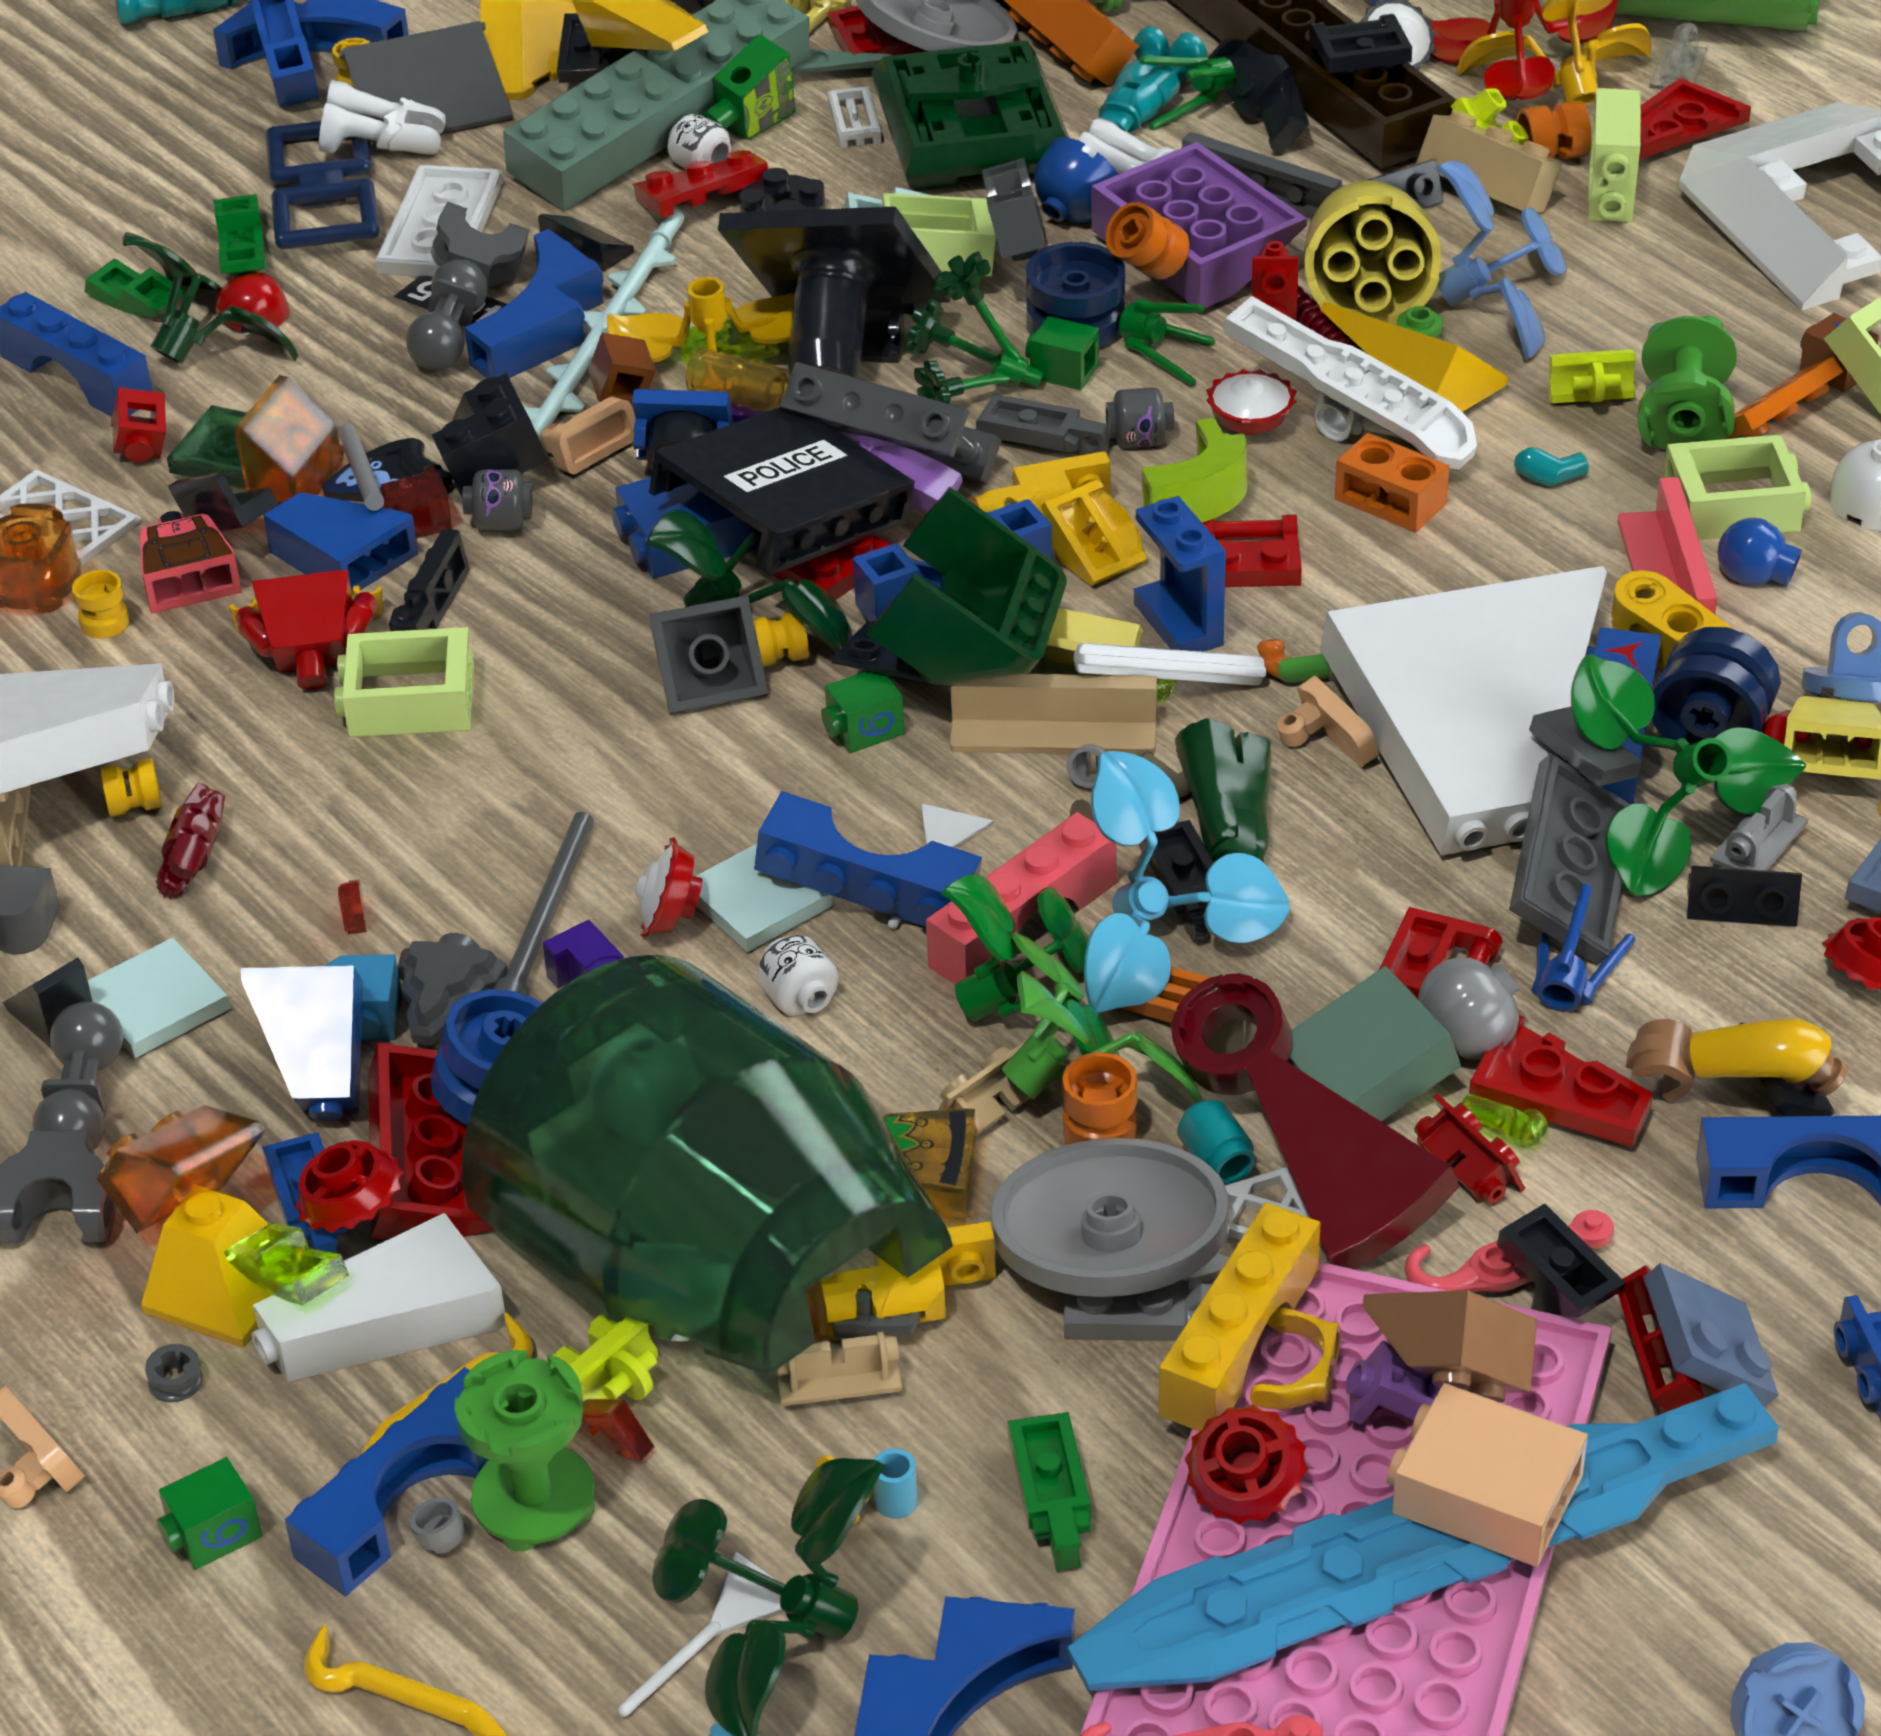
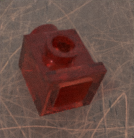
[381,465,452,539]

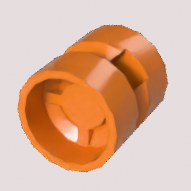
[1516,101,1592,160]
[1105,202,1190,280]
[1062,1052,1137,1145]

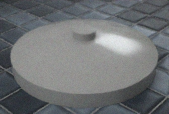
[856,0,1016,51]
[991,1138,1229,1297]

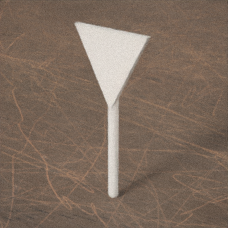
[888,803,994,929]
[618,1552,785,1717]

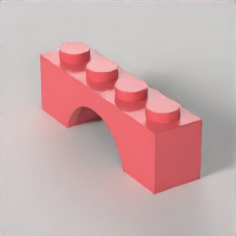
[926,812,1116,985]

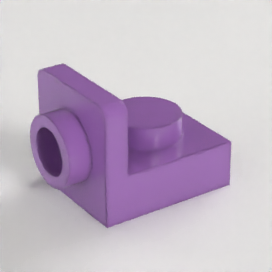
[1345,1341,1441,1424]

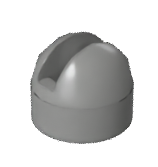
[1067,744,1106,788]
[410,1497,464,1553]

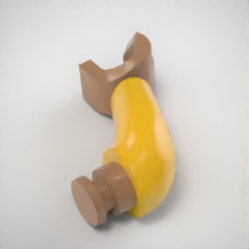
[1625,1018,1848,1103]

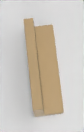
[950,674,1157,755]

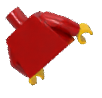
[229,569,384,690]

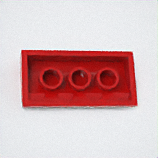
[368,1042,496,1240]

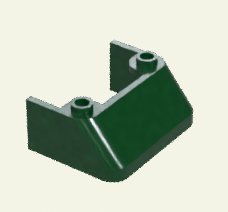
[867,486,1067,686]

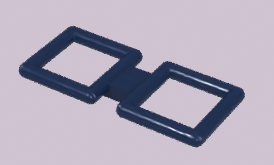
[265,121,380,250]

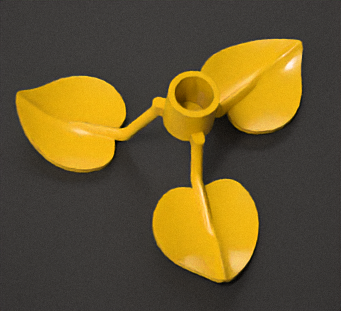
[1457,0,1652,105]
[607,277,795,394]

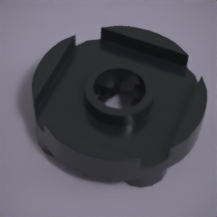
[739,168,825,212]

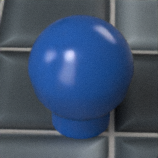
[1717,517,1802,586]

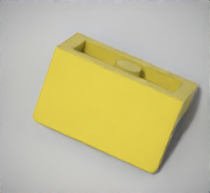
[1041,608,1143,666]

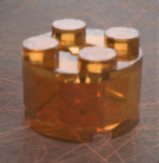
[0,503,81,613]

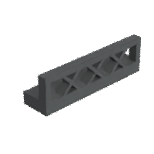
[1182,132,1344,219]

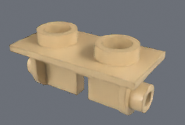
[933,1040,1031,1138]
[775,1331,903,1406]

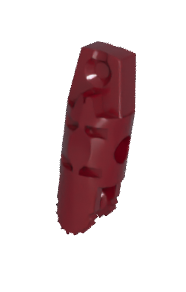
[155,782,225,899]

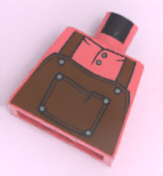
[140,511,242,614]

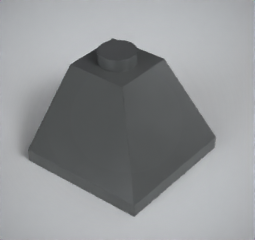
[648,595,769,714]

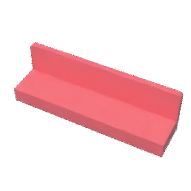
[1617,477,1717,614]

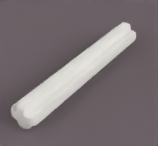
[1073,643,1266,686]

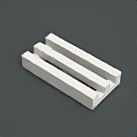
[827,86,882,148]

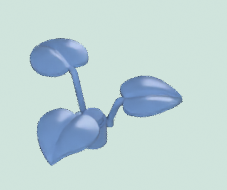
[1435,161,1567,360]

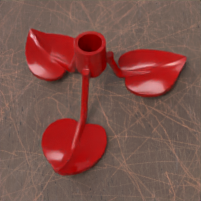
[1430,0,1618,100]

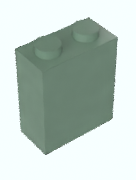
[1287,966,1461,1122]

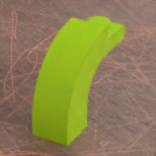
[1141,418,1248,523]

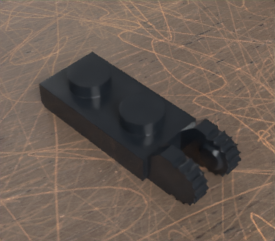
[1139,820,1214,943]

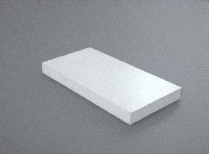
[375,165,503,276]

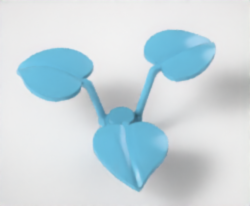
[1084,751,1290,1013]

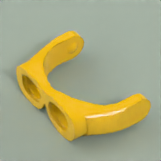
[1250,1308,1341,1409]

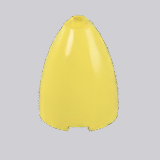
[1304,180,1442,324]

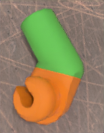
[1257,639,1330,683]

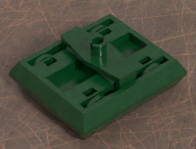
[872,40,1070,191]

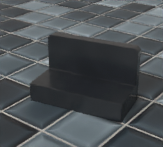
[168,472,278,531]

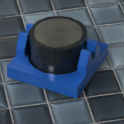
[632,389,734,469]

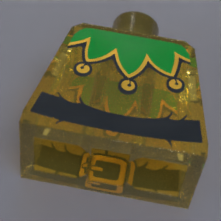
[841,1108,976,1227]

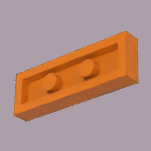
[1725,355,1843,439]

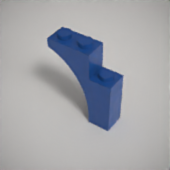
[213,0,409,70]
[464,229,603,378]
[854,1596,1075,1736]

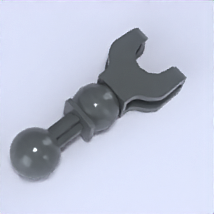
[406,202,530,370]
[0,1001,123,1243]

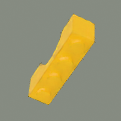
[1158,1202,1321,1432]

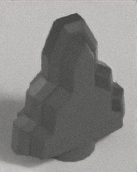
[397,933,507,1047]

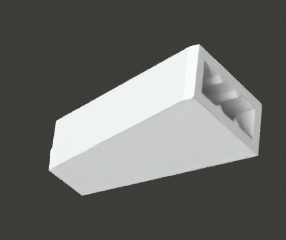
[251,1213,506,1382]

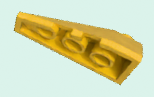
[572,0,708,51]
[1320,301,1509,412]

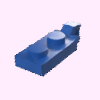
[262,1132,348,1270]

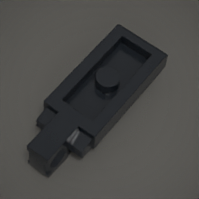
[388,529,470,631]

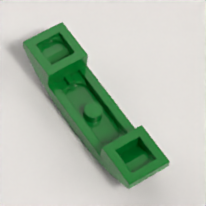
[214,194,267,278]

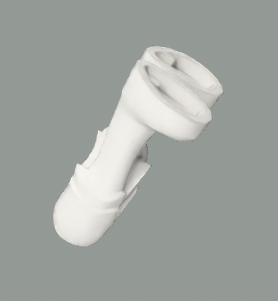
[319,80,446,155]

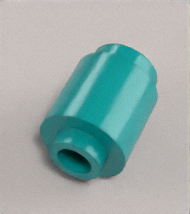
[1177,1100,1256,1185]

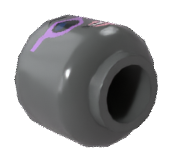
[1105,387,1175,450]
[463,469,532,532]

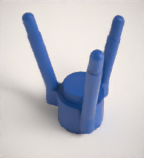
[1531,883,1635,1012]

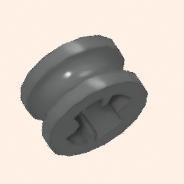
[145,1344,203,1403]

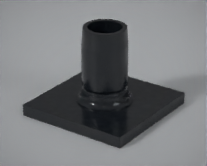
[718,206,951,379]

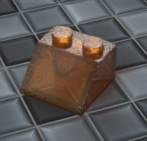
[235,375,344,509]
[96,1105,266,1234]

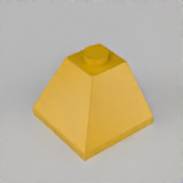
[141,1185,305,1348]

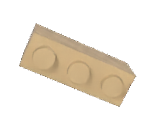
[1416,110,1563,212]

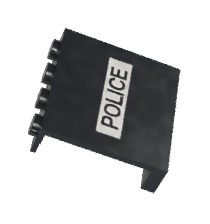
[649,407,915,576]

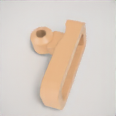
[540,397,635,474]
[1277,676,1380,767]
[0,1385,86,1508]

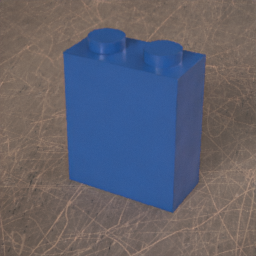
[612,477,761,579]

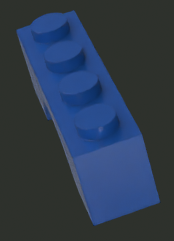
[250,0,320,107]
[0,292,153,417]
[853,499,1052,622]
[754,791,982,927]
[1696,1116,1881,1209]
[284,1367,489,1597]

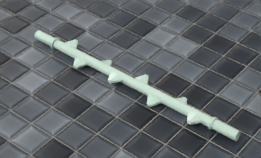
[524,209,684,444]

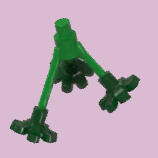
[905,251,1043,404]

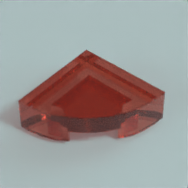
[338,879,367,935]
[581,1399,655,1461]

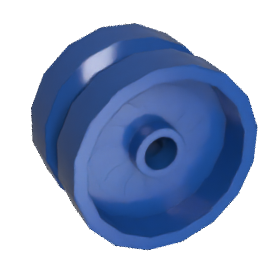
[430,989,569,1133]

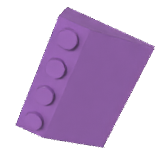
[1091,142,1307,308]

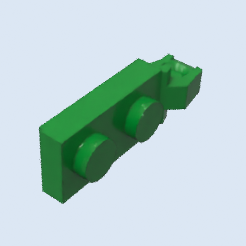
[1007,1412,1091,1571]

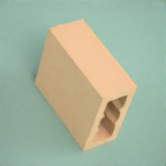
[1387,1383,1588,1567]

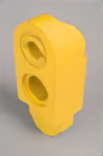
[1611,570,1731,671]

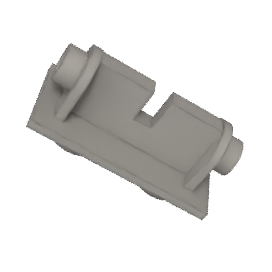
[1710,784,1809,871]

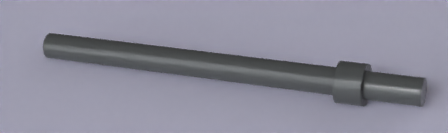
[493,812,594,995]

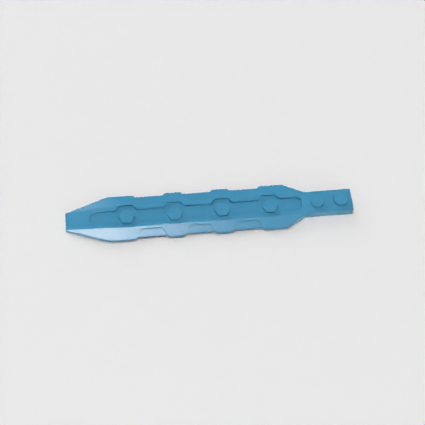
[1067,1383,1779,1691]

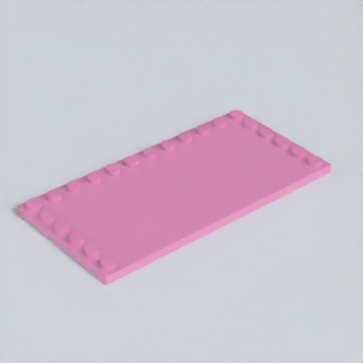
[1081,1262,1612,1736]

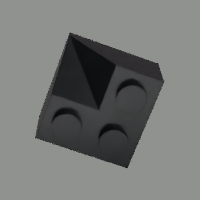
[432,373,549,499]

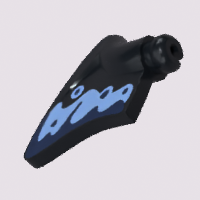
[322,438,453,512]

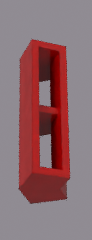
[1618,1265,1705,1415]

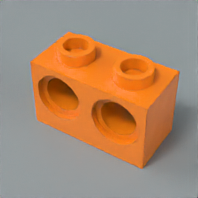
[1335,433,1450,533]

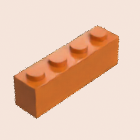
[1004,0,1139,86]

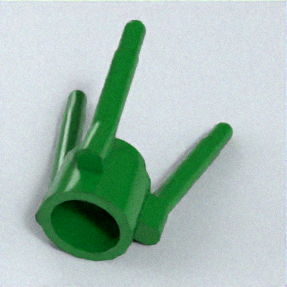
[1139,56,1235,130]
[1119,298,1215,386]

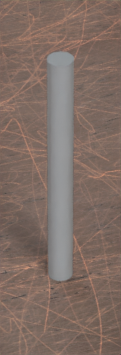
[338,423,384,511]

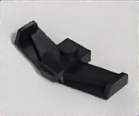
[1208,38,1309,155]

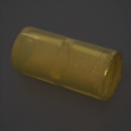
[686,348,791,412]

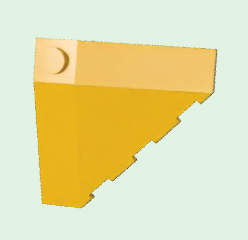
[480,0,577,100]

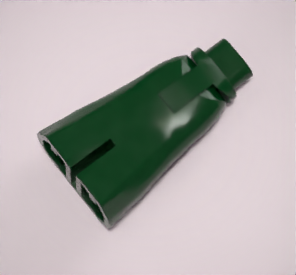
[1174,718,1271,863]

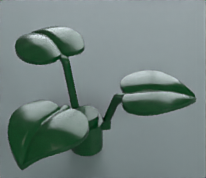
[122,232,298,365]
[646,510,849,653]
[652,1458,886,1736]

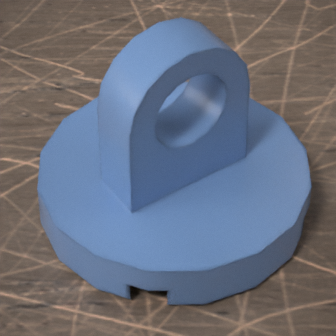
[1801,612,1881,703]
[1730,1642,1865,1736]

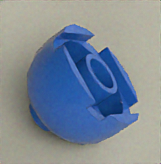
[1034,137,1118,224]

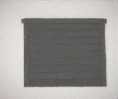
[338,21,513,149]

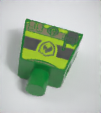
[703,34,796,139]

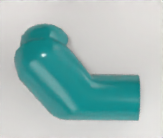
[1514,447,1589,487]

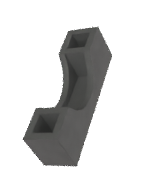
[982,158,1046,261]

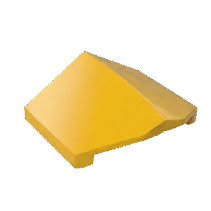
[1041,480,1147,586]

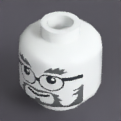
[668,114,731,170]
[757,935,839,1016]

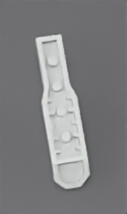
[1223,296,1477,470]

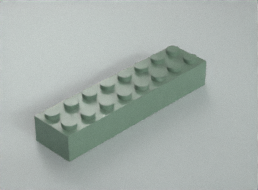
[503,0,809,212]

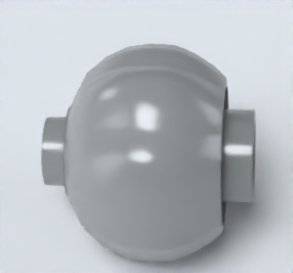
[1418,957,1521,1060]

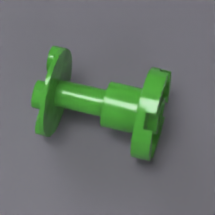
[1637,315,1737,456]
[454,1350,595,1551]

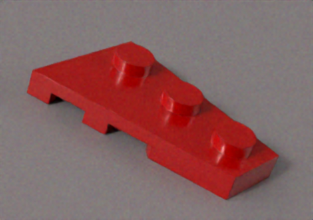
[1639,78,1751,160]
[633,150,769,219]
[1469,1015,1653,1147]

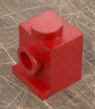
[111,387,166,463]

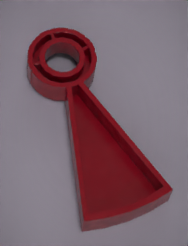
[1171,973,1459,1270]

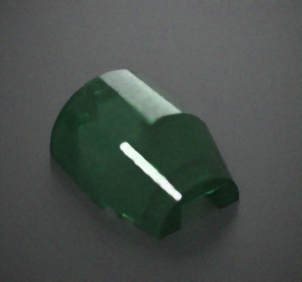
[462,955,953,1376]

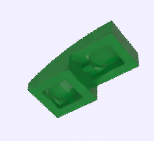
[85,258,185,318]

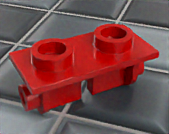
[1251,241,1299,321]
[1414,1093,1526,1204]

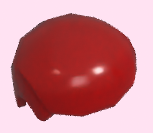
[216,272,290,333]

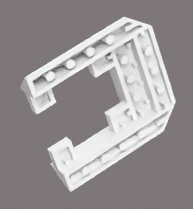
[1679,102,1881,311]

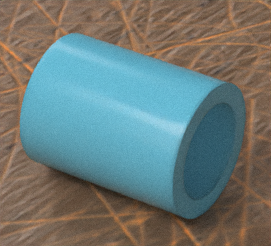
[873,1448,918,1518]

